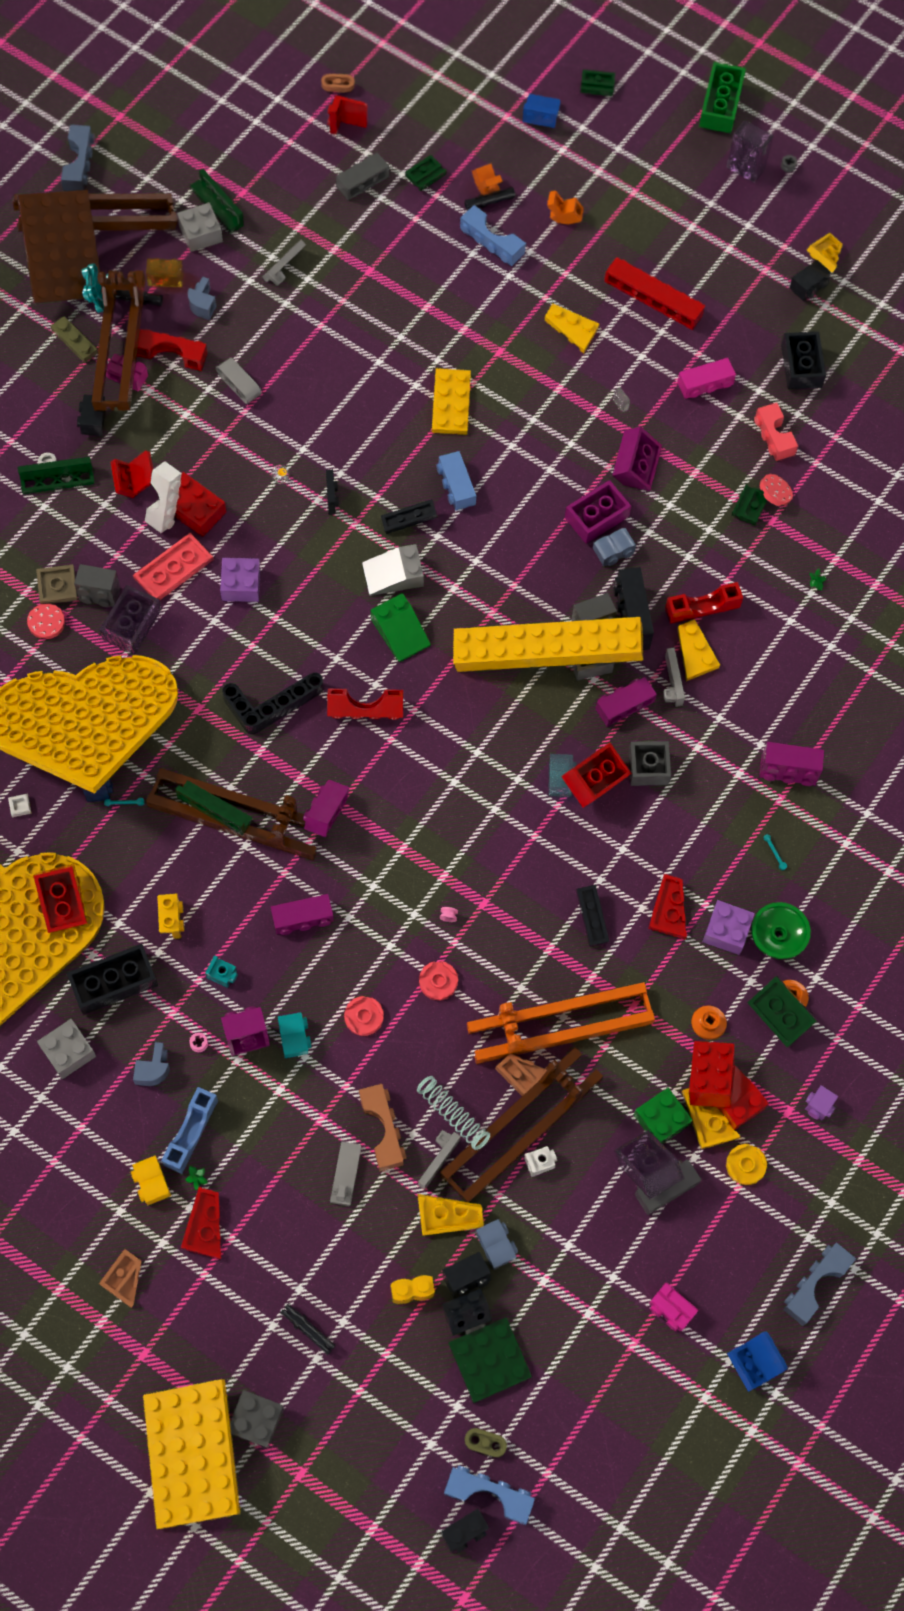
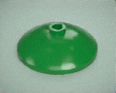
[751,902,811,959]

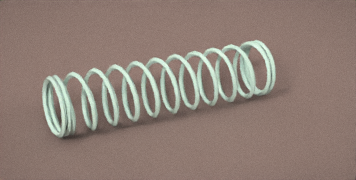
[417,1076,490,1150]

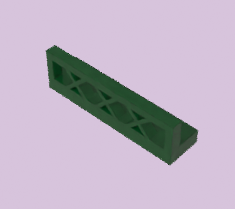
[190,168,244,234]
[18,456,95,494]
[175,780,253,836]

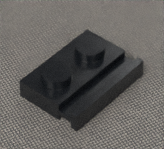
[326,470,339,515]

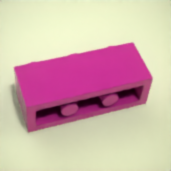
[677,358,736,399]

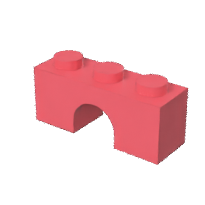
[754,403,798,461]

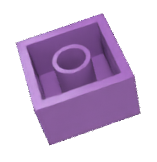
[220,558,260,602]
[702,900,755,955]

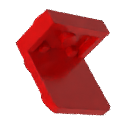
[327,95,368,135]
[110,450,153,498]

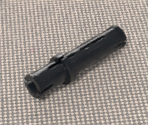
[464,187,515,211]
[116,290,163,306]
[280,1303,336,1356]

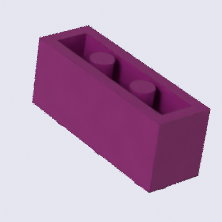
[595,677,657,727]
[303,779,350,837]
[270,894,334,935]

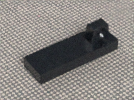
[381,499,438,534]
[576,884,609,946]

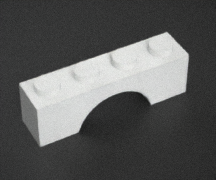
[145,461,182,533]

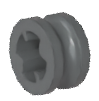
[781,155,797,173]

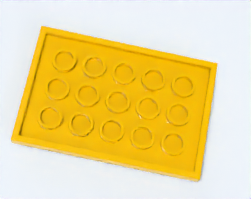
[143,1379,240,1529]

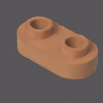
[321,74,355,92]

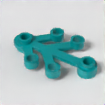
[82,263,108,313]

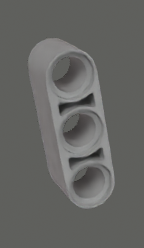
[216,358,262,404]

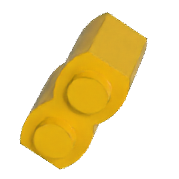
[131,1155,171,1205]
[391,1275,435,1304]

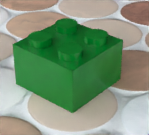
[633,1087,692,1148]

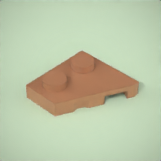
[495,1054,547,1096]
[99,1249,142,1308]

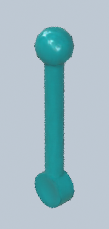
[104,798,145,806]
[764,834,787,870]

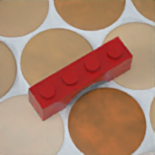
[137,329,208,371]
[665,582,743,624]
[327,689,403,720]

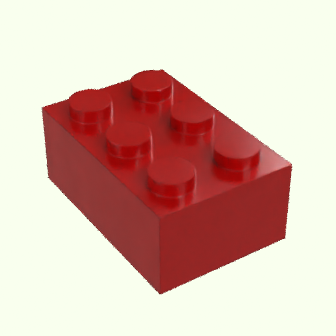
[175,472,226,537]
[561,742,632,808]
[689,1041,735,1108]

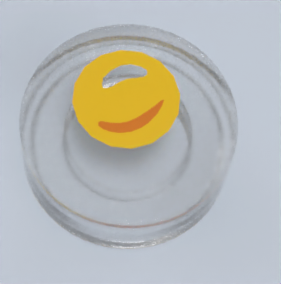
[271,465,290,484]

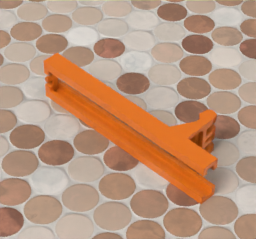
[467,982,655,1064]

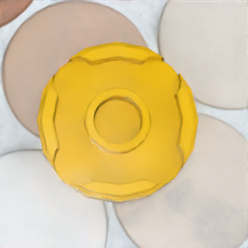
[726,1144,767,1185]

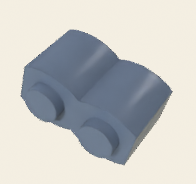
[593,528,636,566]
[475,1219,518,1270]

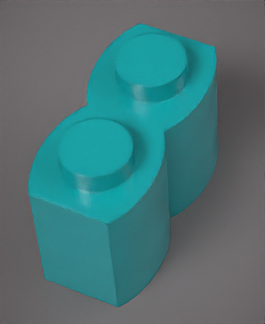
[278,1012,312,1058]

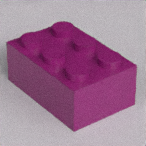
[564,480,631,544]
[759,742,824,786]
[221,1006,270,1057]

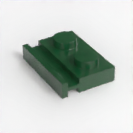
[580,69,615,96]
[405,155,447,192]
[731,484,768,526]

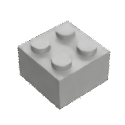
[177,203,223,252]
[37,1019,96,1079]

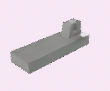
[262,240,306,286]
[663,648,685,707]
[418,1130,461,1190]
[330,1141,362,1207]

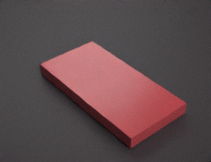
[133,533,214,603]

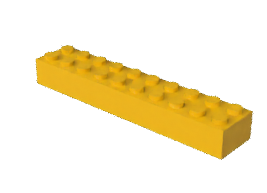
[453,617,643,672]

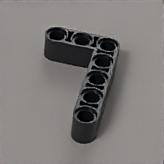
[222,672,324,734]

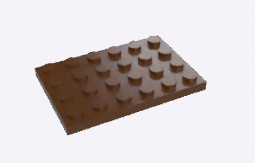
[17,190,102,304]

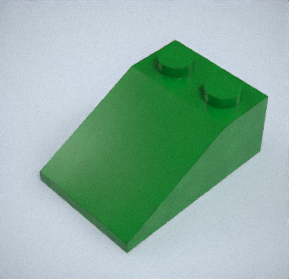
[371,593,431,663]

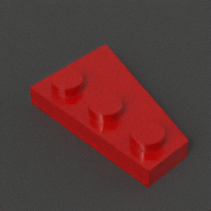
[648,874,687,940]
[180,1187,221,1260]

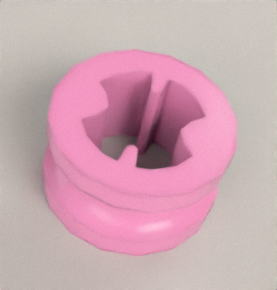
[440,907,458,922]
[189,1033,208,1053]

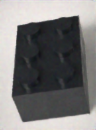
[781,331,826,389]

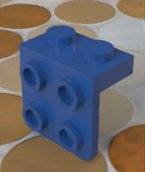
[522,94,561,128]
[727,1331,787,1392]

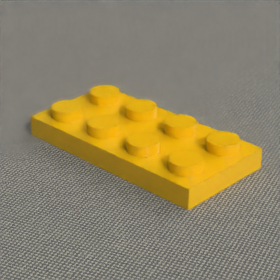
[432,368,471,435]

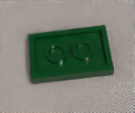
[747,976,818,1048]

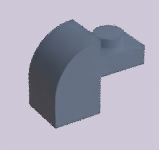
[188,277,216,320]
[133,1042,170,1086]

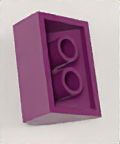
[612,426,662,491]

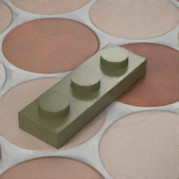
[50,316,98,363]

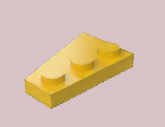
[417,1194,484,1236]

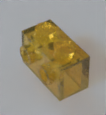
[146,258,184,287]

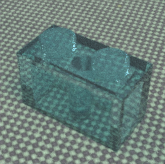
[548,754,576,797]

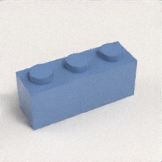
[436,451,476,511]

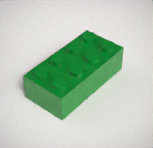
[699,62,746,133]

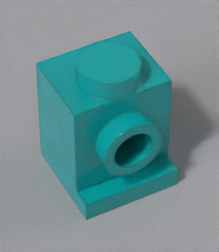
[205,955,238,988]

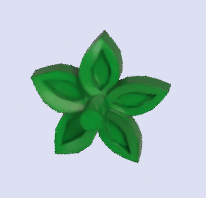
[809,568,826,591]
[185,1166,208,1190]

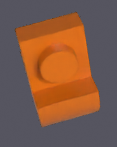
[472,164,502,195]
[547,190,584,225]

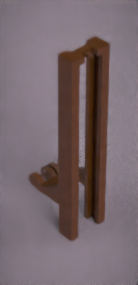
[12,193,178,232]
[92,270,146,410]
[146,768,317,861]
[440,1047,603,1203]

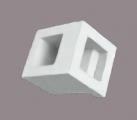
[524,1146,557,1177]

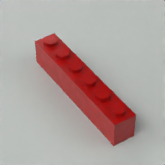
[604,257,705,330]

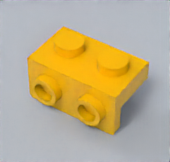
[157,894,184,939]

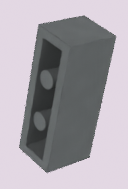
[336,152,389,201]
[634,1159,701,1215]

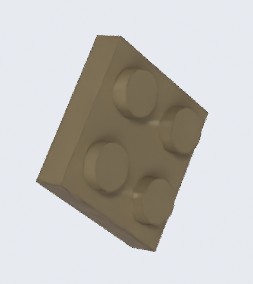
[36,565,78,605]

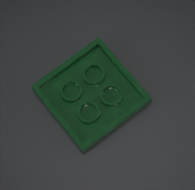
[448,1317,532,1403]

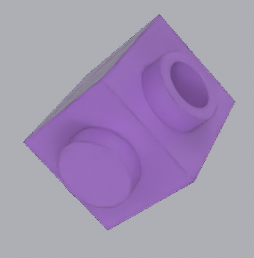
[805,1085,838,1120]

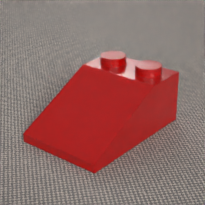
[33,864,87,933]
[717,1065,769,1130]

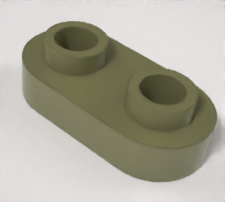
[464,1428,507,1458]

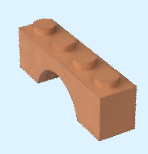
[359,1084,406,1172]

